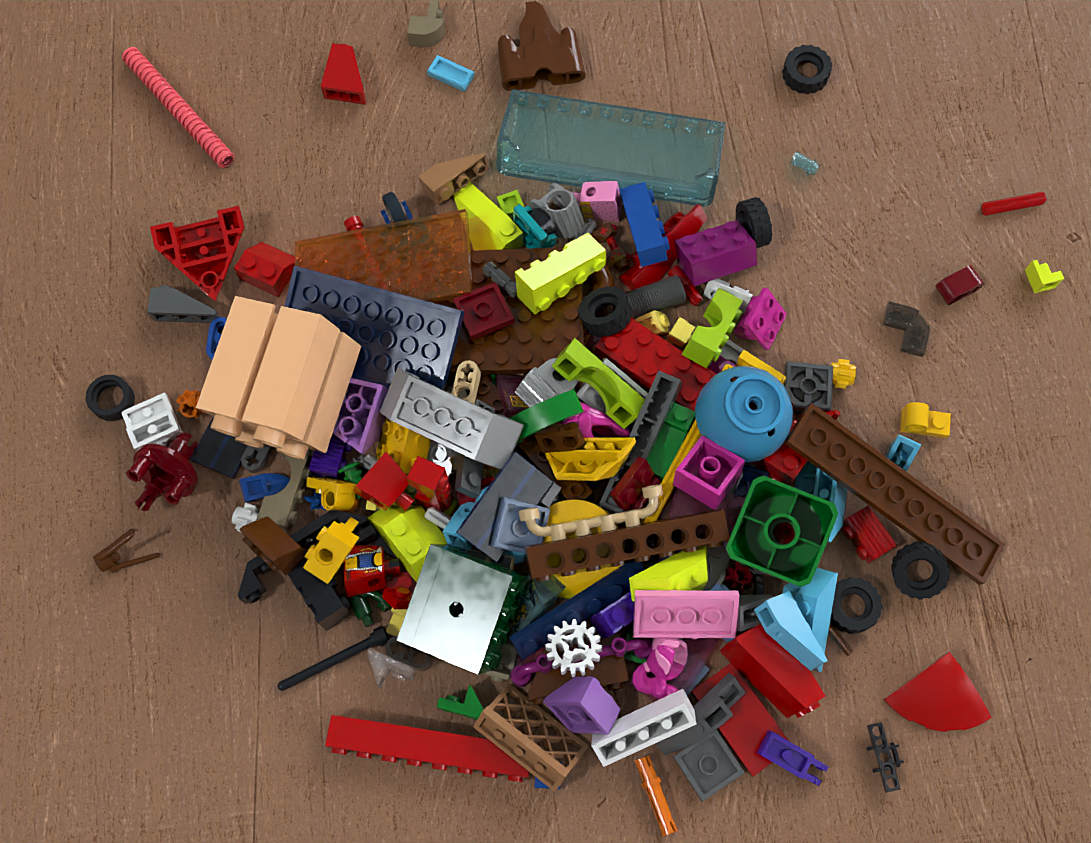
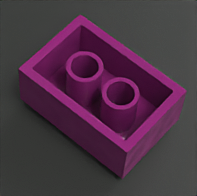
[675,220,757,286]

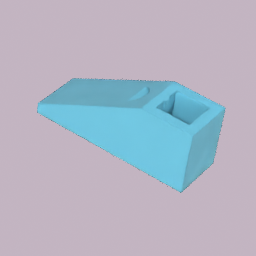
[754,591,828,671]

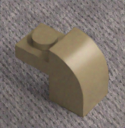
[407,0,445,47]

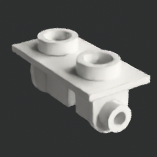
[703,278,753,313]

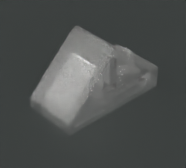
[367,647,416,688]

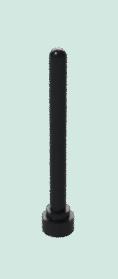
[277,625,391,691]

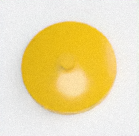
[538,499,624,599]

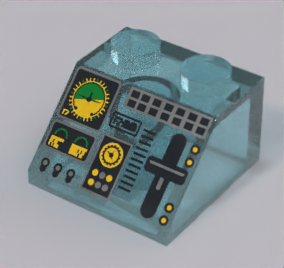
[511,575,566,634]

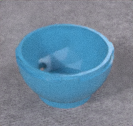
[695,366,793,463]

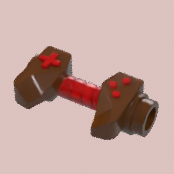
[590,223,630,272]

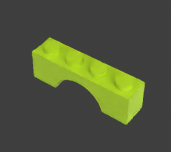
[682,288,742,368]
[552,338,645,429]

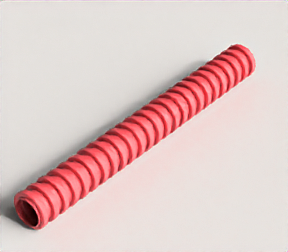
[122,47,234,168]

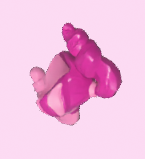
[632,637,698,700]

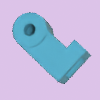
[443,502,474,551]

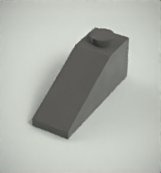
[147,285,220,323]

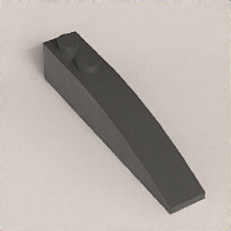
[599,370,683,513]

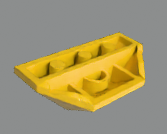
[545,438,636,481]

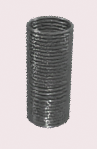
[613,275,686,319]

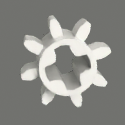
[232,503,259,532]

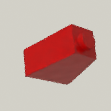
[320,43,366,105]

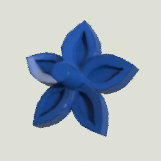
[304,490,326,510]

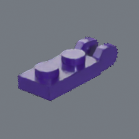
[756,730,829,786]

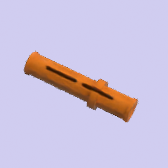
[634,755,678,836]

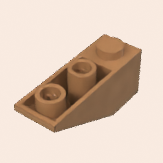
[418,153,489,205]

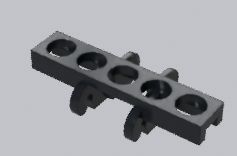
[866,722,904,793]

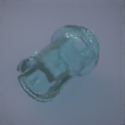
[790,151,820,176]

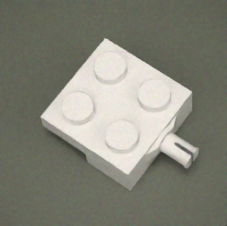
[121,392,183,451]

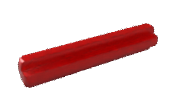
[980,192,1047,216]

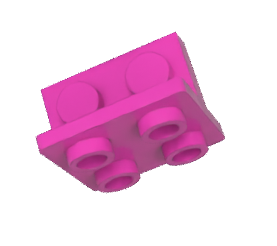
[734,288,786,350]

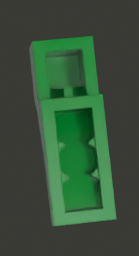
[647,403,696,482]

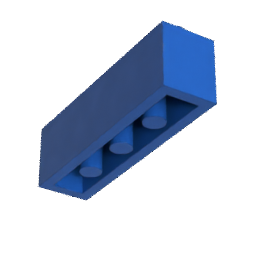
[619,182,670,267]

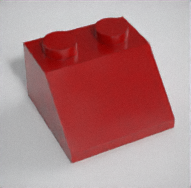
[234,242,301,298]

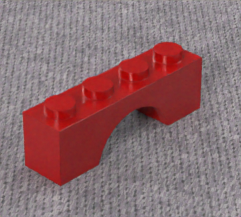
[406,456,454,512]

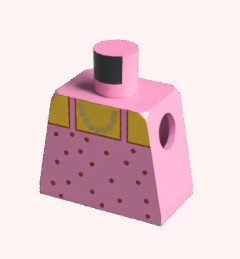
[571,181,622,222]

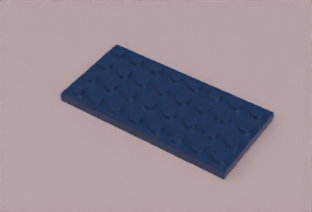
[284,266,465,390]

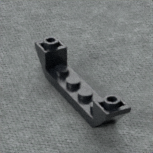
[238,510,370,604]

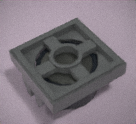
[784,361,833,414]

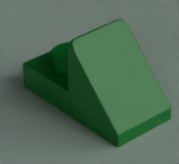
[437,684,484,720]

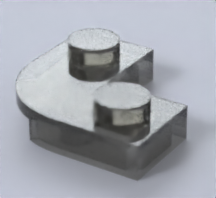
[882,301,930,357]

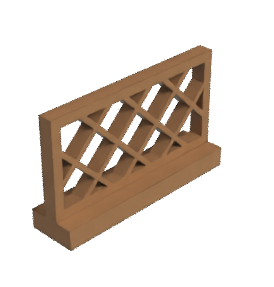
[473,683,589,792]

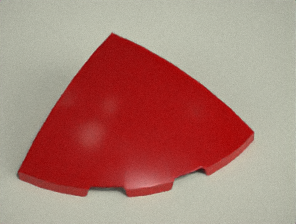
[884,652,992,732]

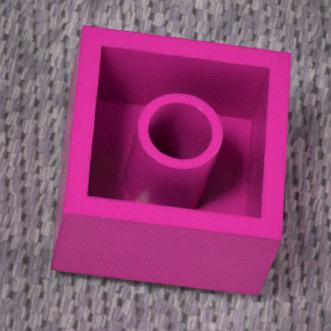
[673,435,745,510]

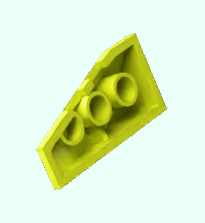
[453,182,524,250]

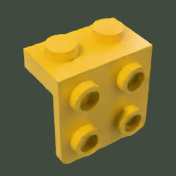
[376,417,431,474]

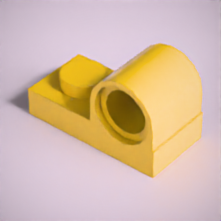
[900,402,951,438]
[306,477,357,510]

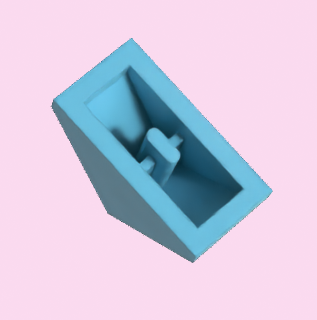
[885,434,921,472]

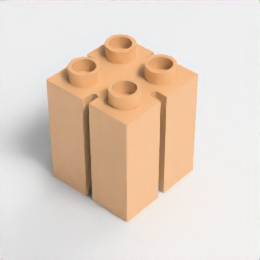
[196,296,361,460]

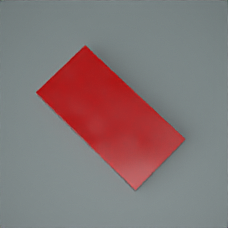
[691,663,790,777]

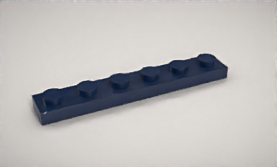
[509,558,644,660]

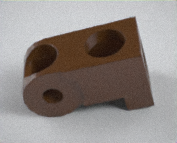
[535,422,585,453]

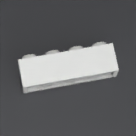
[591,689,696,767]

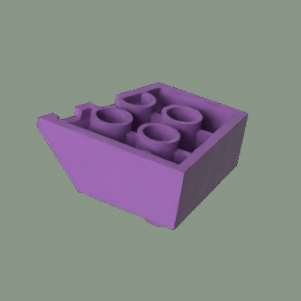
[333,378,389,454]

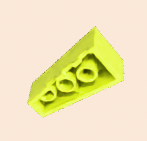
[515,233,606,315]

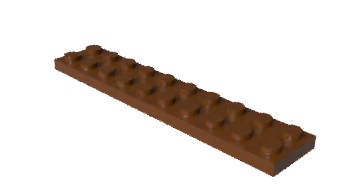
[784,403,1005,585]

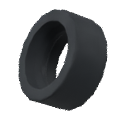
[85,375,135,421]

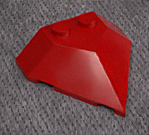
[150,205,245,302]

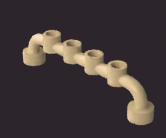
[518,484,663,541]

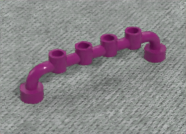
[511,638,652,687]

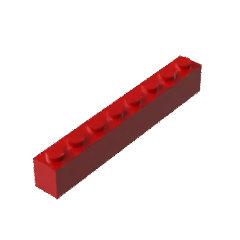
[325,715,530,783]

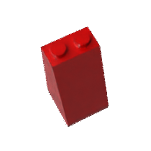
[720,624,826,718]

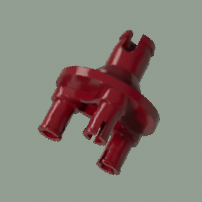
[126,432,198,511]

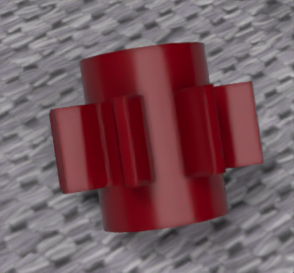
[723,562,755,594]

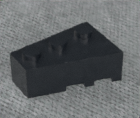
[288,551,351,631]

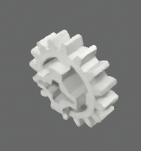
[545,619,602,677]

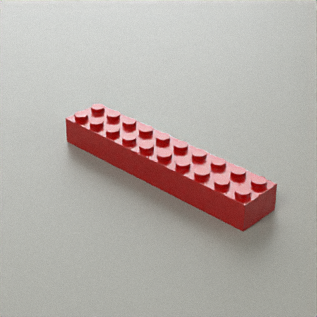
[595,318,808,486]

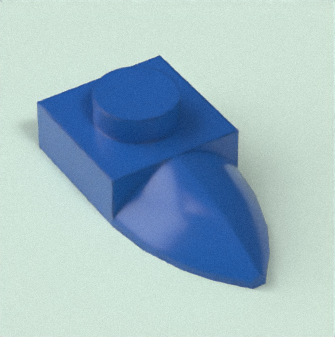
[239,473,290,503]

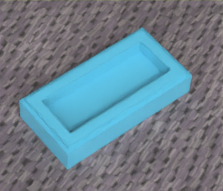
[427,55,475,92]

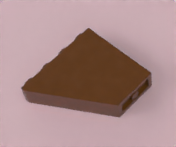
[527,599,629,705]

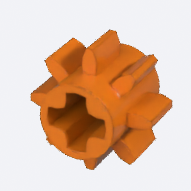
[176,389,204,419]

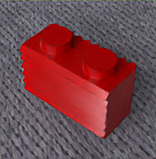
[842,505,897,564]

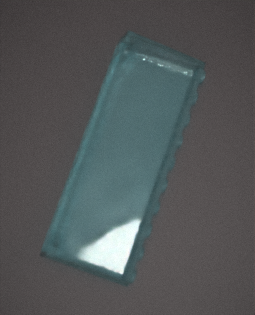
[496,89,726,207]

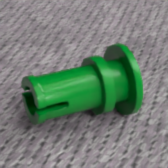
[338,462,363,500]

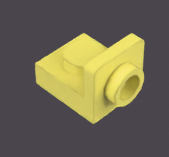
[634,310,670,335]

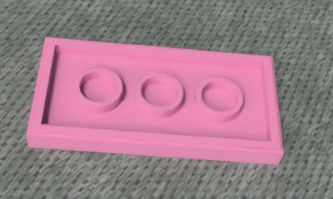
[633,590,740,638]

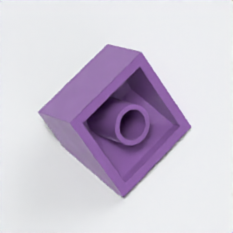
[543,676,621,735]

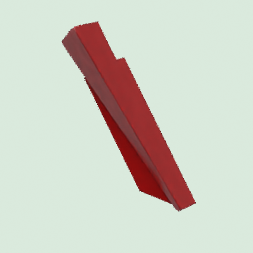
[619,204,707,296]

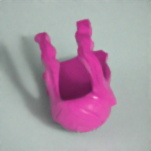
[556,402,631,438]

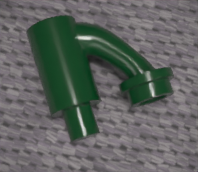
[345,591,392,628]

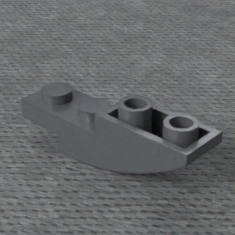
[451,399,495,499]
[655,673,746,755]

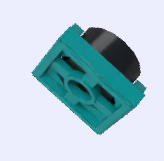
[513,204,557,249]

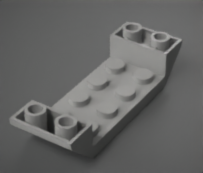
[379,368,524,469]

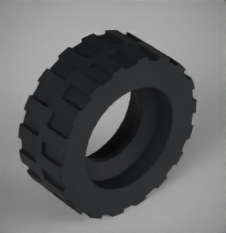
[782,45,832,94]
[735,197,772,248]
[578,286,633,337]
[891,542,950,600]
[830,577,883,634]

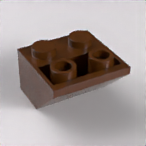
[239,516,306,576]

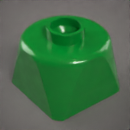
[726,476,838,587]

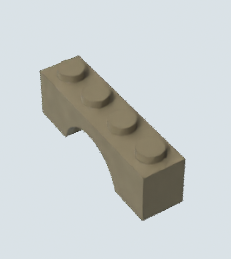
[257,449,314,532]

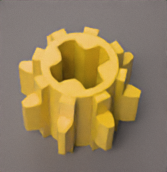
[830,359,856,389]

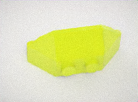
[367,505,447,583]
[629,545,708,602]

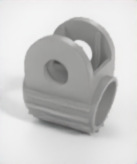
[528,183,585,239]
[515,358,578,408]

